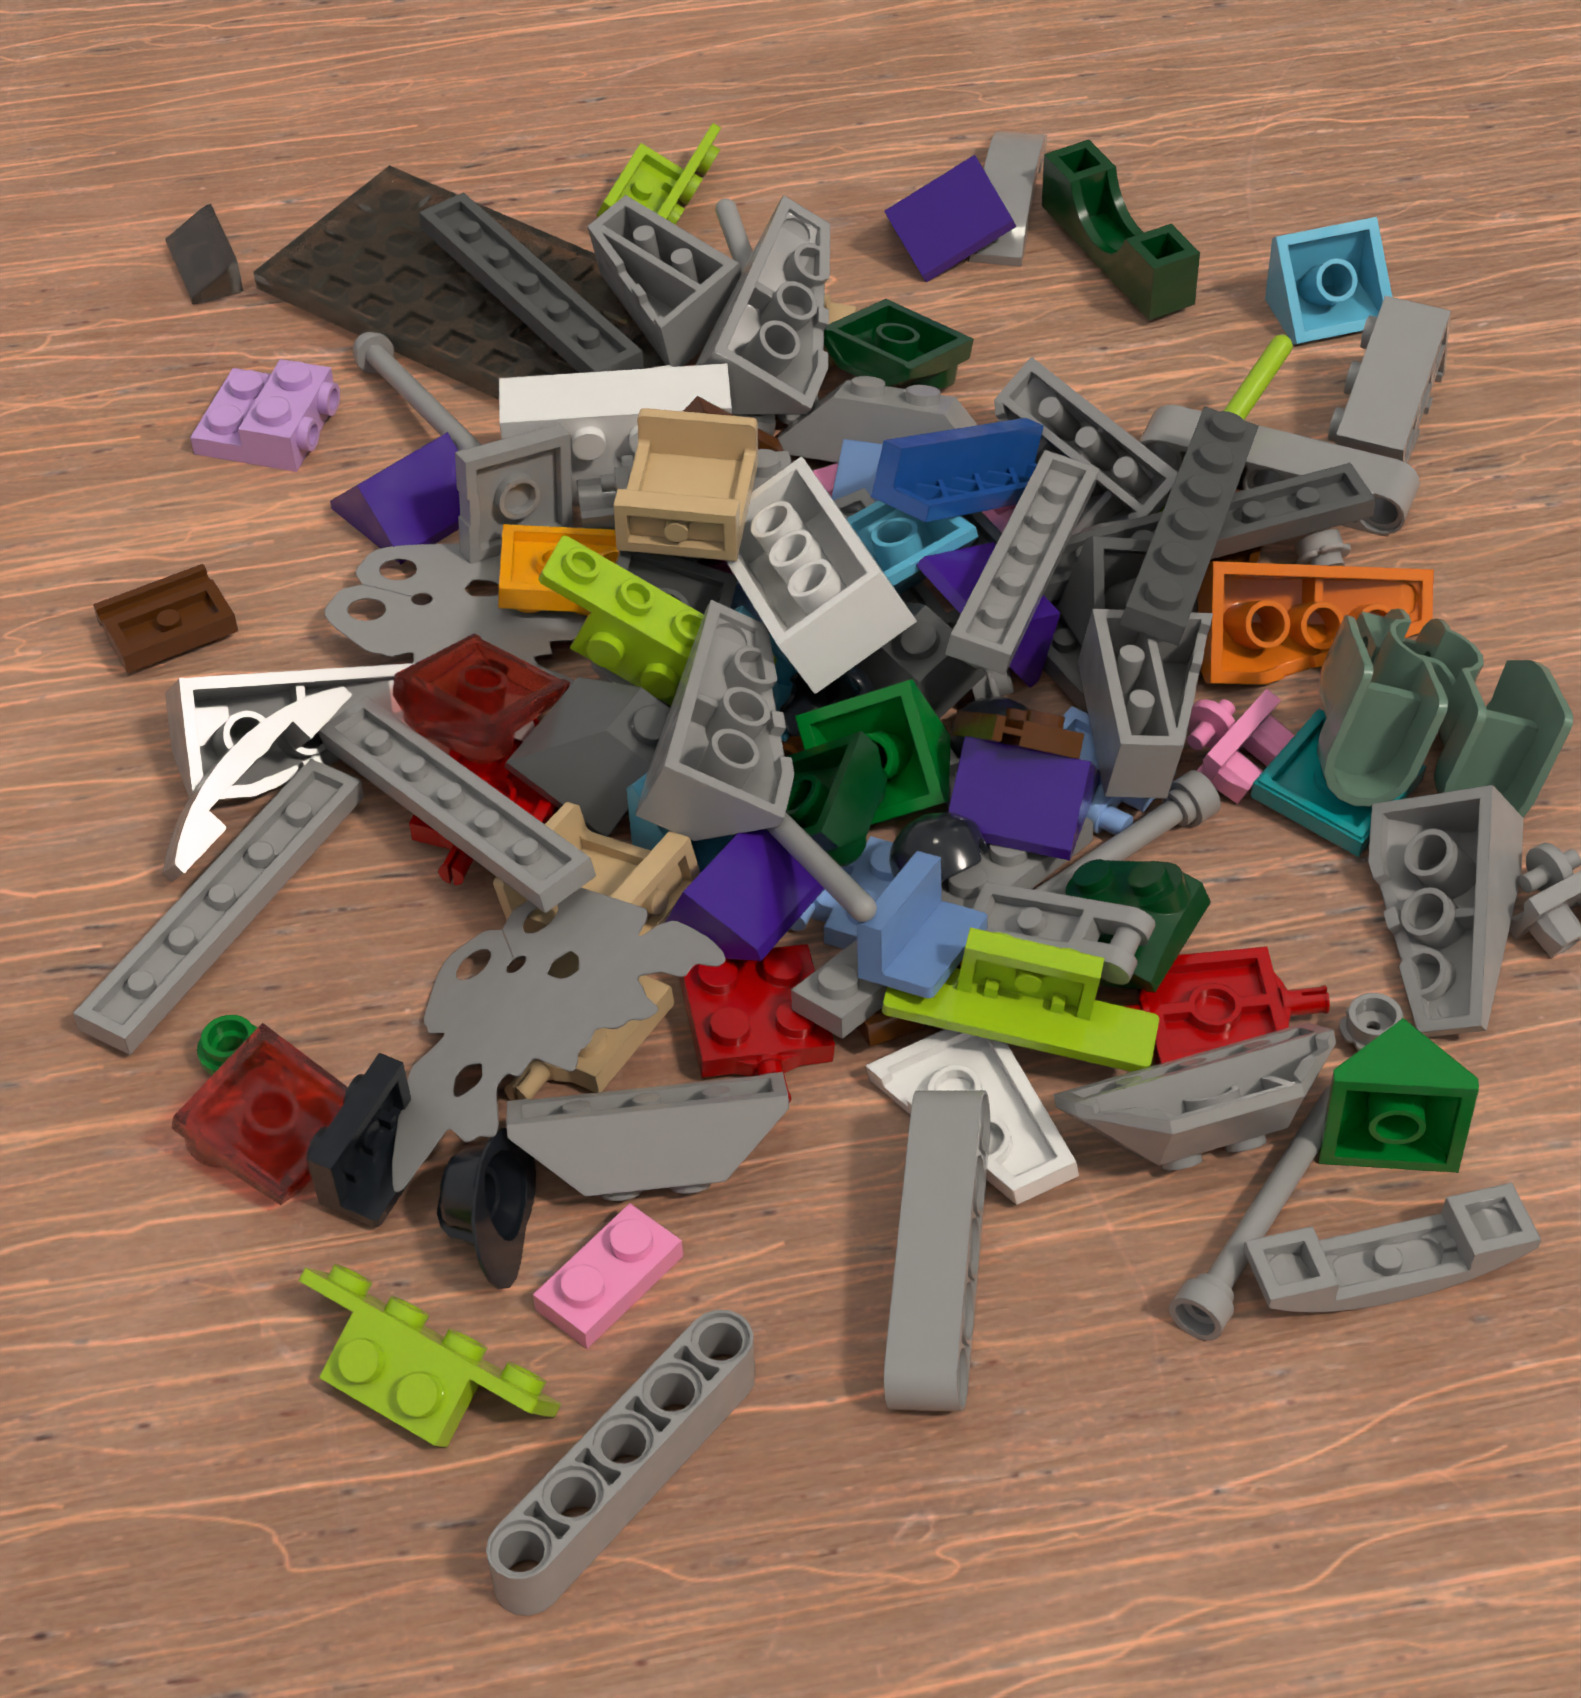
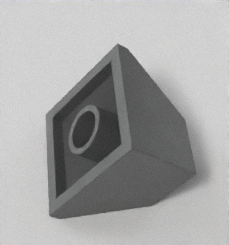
[856,601,986,719]
[504,677,670,837]

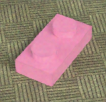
[533,1203,683,1349]

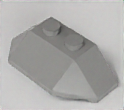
[994,357,1178,535]
[777,376,977,463]
[1053,1023,1336,1171]
[506,1072,789,1201]

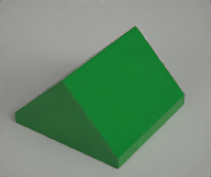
[795,679,951,824]
[1318,1018,1479,1173]

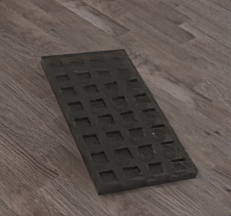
[253,165,665,400]

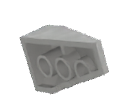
[696,195,830,414]
[635,600,794,841]
[165,663,427,801]
[1368,785,1524,1037]

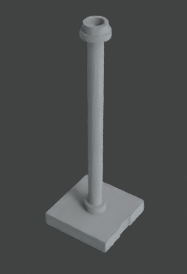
[353,332,573,563]

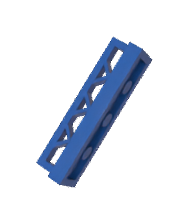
[871,418,1044,522]

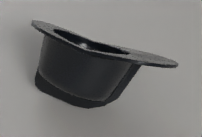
[437,1128,536,1289]

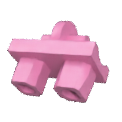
[1187,689,1295,804]

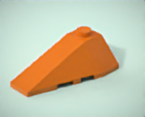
[1197,561,1434,685]

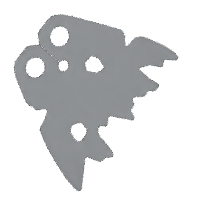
[325,543,588,741]
[392,888,725,1192]

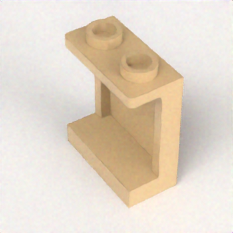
[614,408,758,561]
[493,802,700,936]

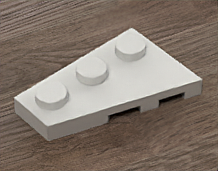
[865,1029,1079,1205]

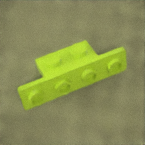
[596,123,721,225]
[538,536,777,706]
[882,927,1159,1072]
[298,1264,561,1448]

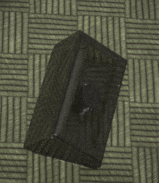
[165,204,244,304]

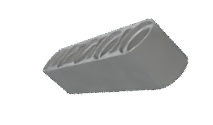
[1139,405,1420,535]
[884,1090,991,1411]
[486,1310,756,1616]

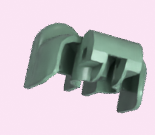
[1317,609,1573,818]

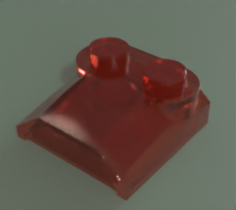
[392,633,570,764]
[171,1023,348,1205]

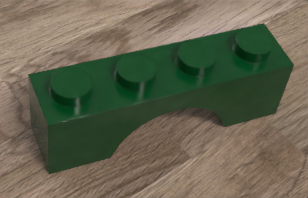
[1042,139,1200,320]

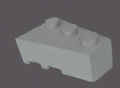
[587,195,741,367]
[1328,296,1451,464]
[1078,609,1213,799]

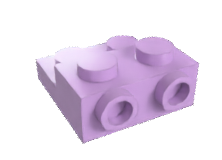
[190,359,340,472]

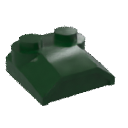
[824,299,974,391]
[765,731,887,867]
[1065,859,1211,993]

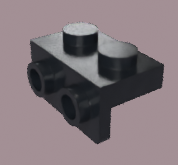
[306,1053,415,1227]

